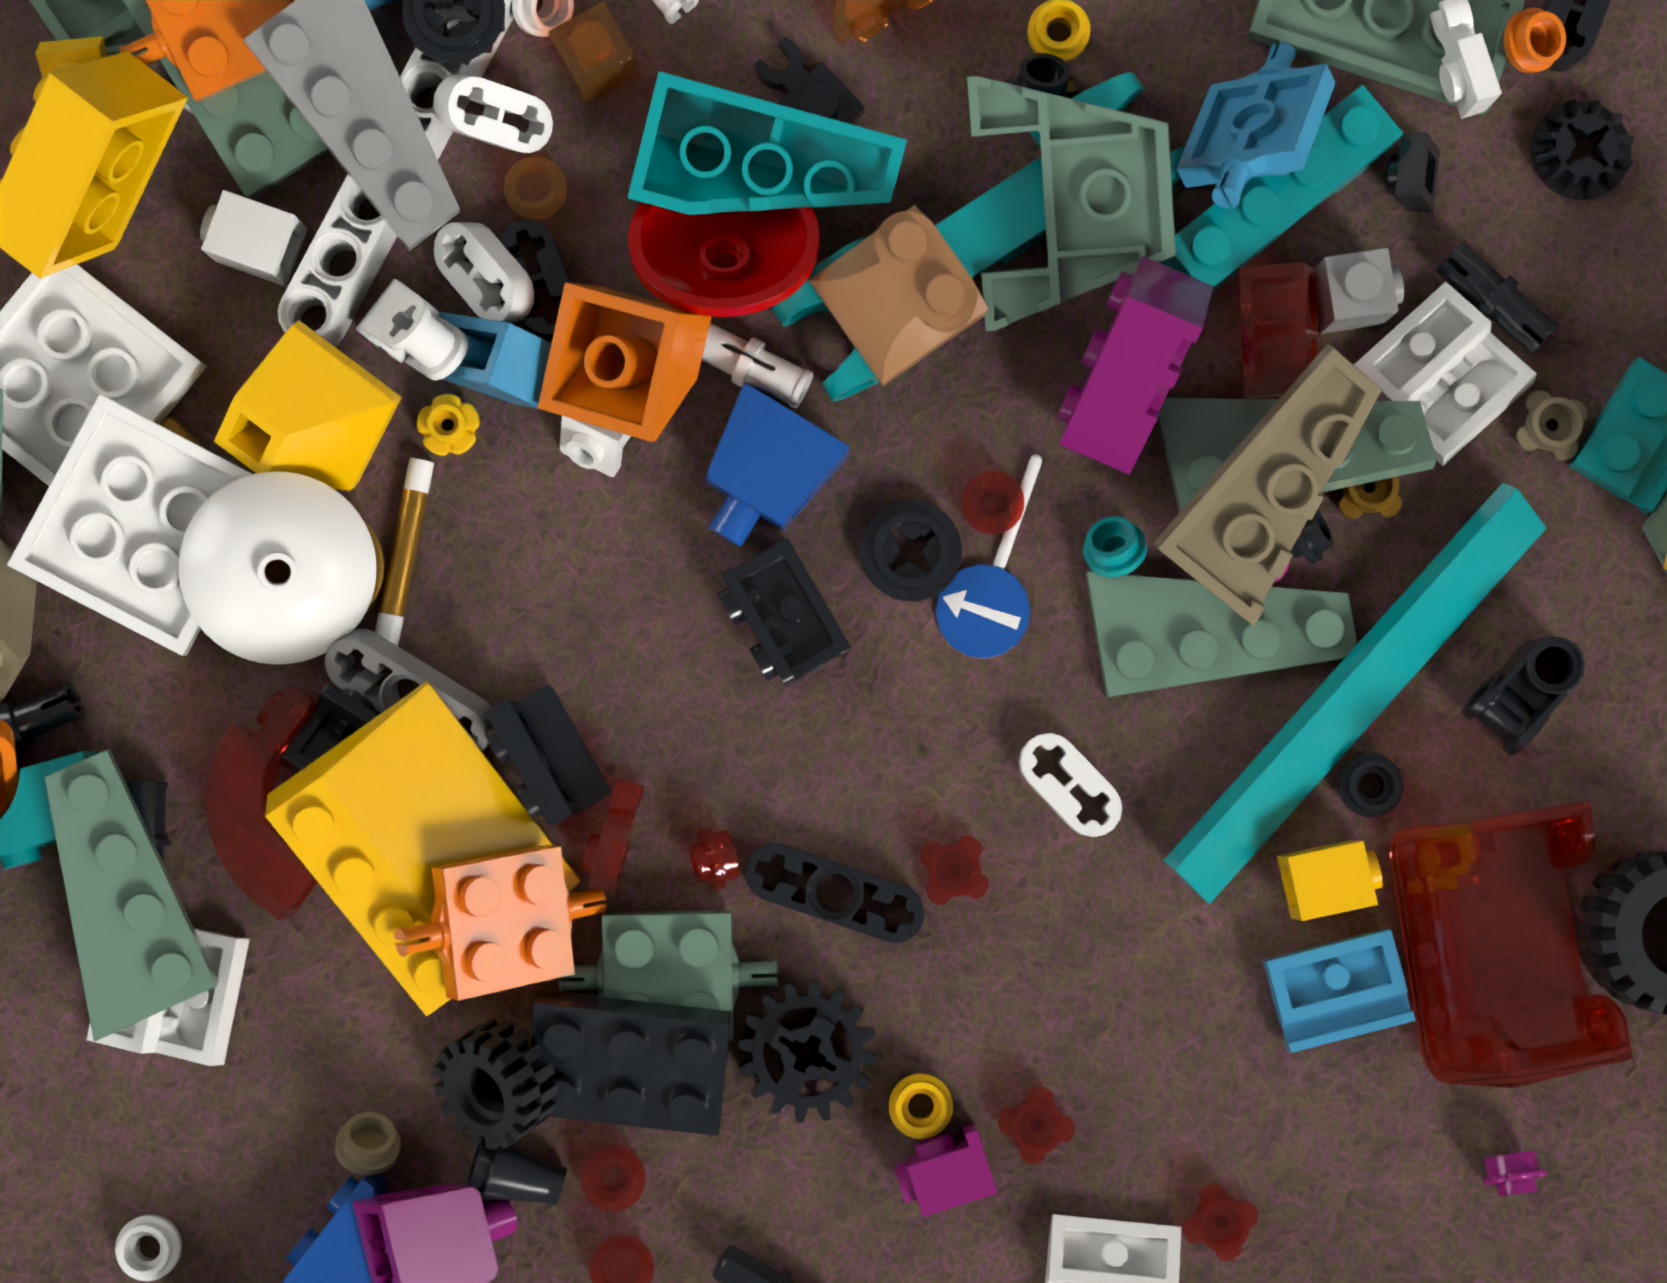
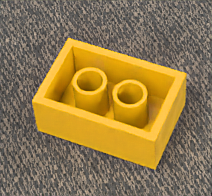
[0,51,188,279]

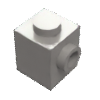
[1311,248,1404,334]

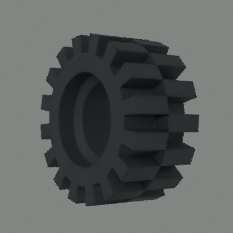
[433,1019,558,1150]

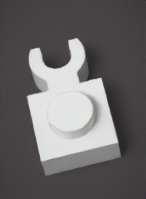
[1430,0,1502,119]

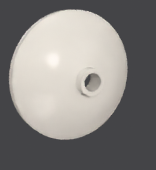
[178,471,376,664]

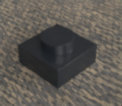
[1388,132,1440,212]

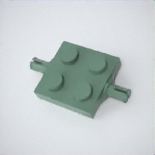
[559,910,778,1041]

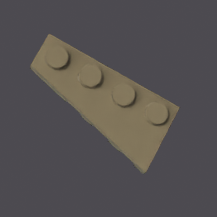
[1154,344,1382,627]

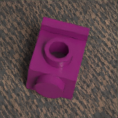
[893,1122,998,1217]

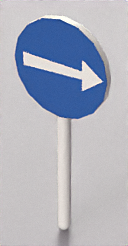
[936,454,1042,659]

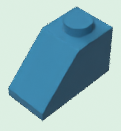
[438,312,551,409]

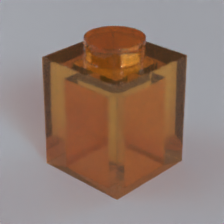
[548,1,641,107]

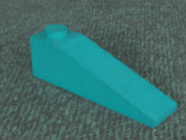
[627,71,907,215]

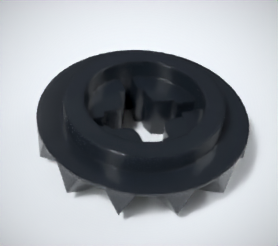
[402,0,506,65]
[1531,98,1635,200]
[861,500,962,602]

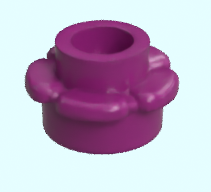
[1482,1151,1547,1197]

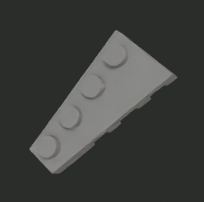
[243,0,460,251]

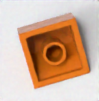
[537,282,711,442]

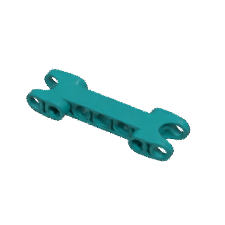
[772,72,1185,402]

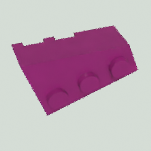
[1056,256,1214,475]

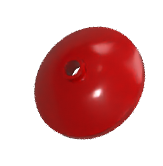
[628,202,820,317]

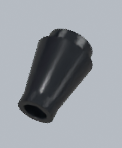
[467,1140,567,1206]

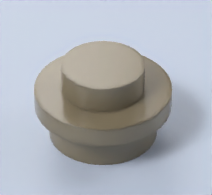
[335,1112,401,1176]

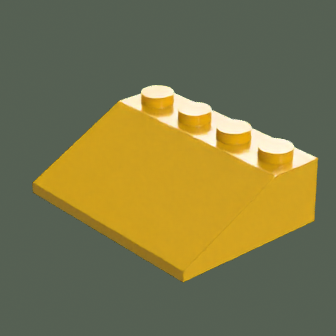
[265,680,581,1017]

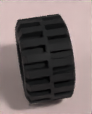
[1577,851,1667,1015]

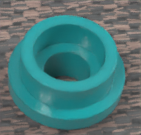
[1083,516,1147,578]

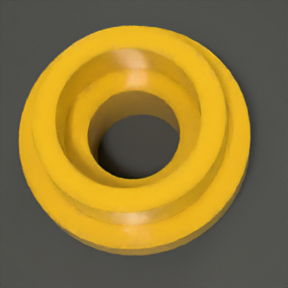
[1027,0,1090,62]
[889,1073,953,1139]

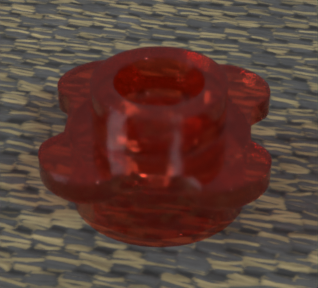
[920,836,989,905]
[998,1086,1075,1164]
[1182,1184,1258,1261]

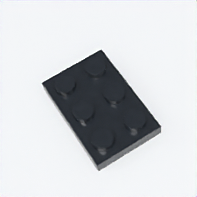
[531,990,732,1136]

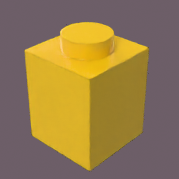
[1277,840,1383,921]

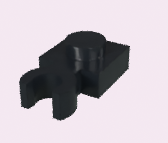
[755,38,864,124]

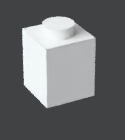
[200,190,308,287]

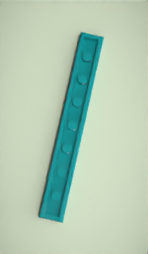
[1163,483,1547,904]

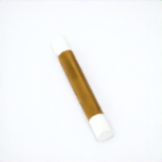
[375,458,434,646]

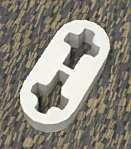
[433,74,553,153]
[434,222,534,323]
[1018,733,1122,837]

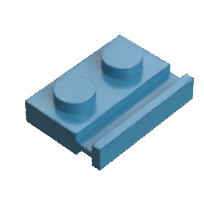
[1262,928,1416,1053]

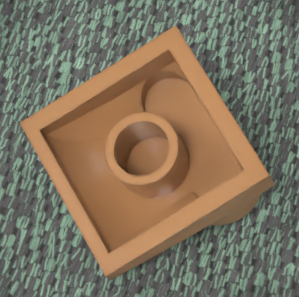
[809,205,989,387]

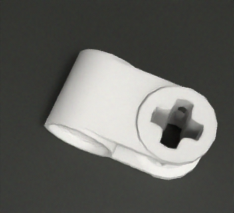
[356,279,468,381]

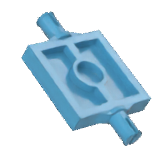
[1176,42,1335,209]

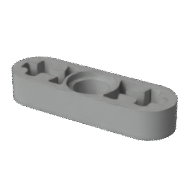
[325,628,493,751]

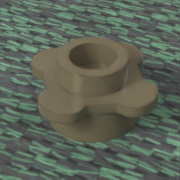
[1516,390,1587,461]

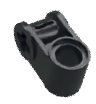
[1461,636,1585,756]

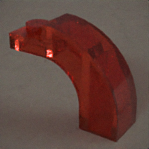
[206,686,318,921]

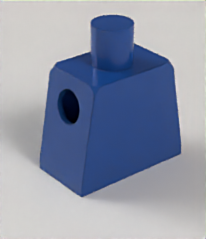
[705,383,849,548]

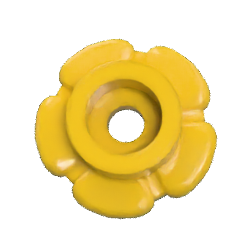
[417,394,480,456]

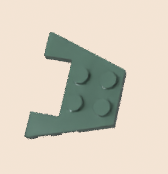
[967,76,1176,331]

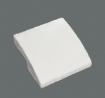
[1354,282,1537,466]
[86,927,250,1066]
[1045,1214,1181,1283]

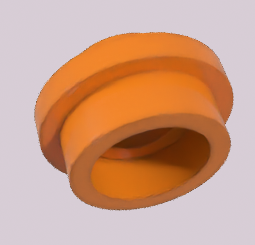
[1503,8,1566,73]

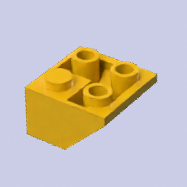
[214,320,402,491]

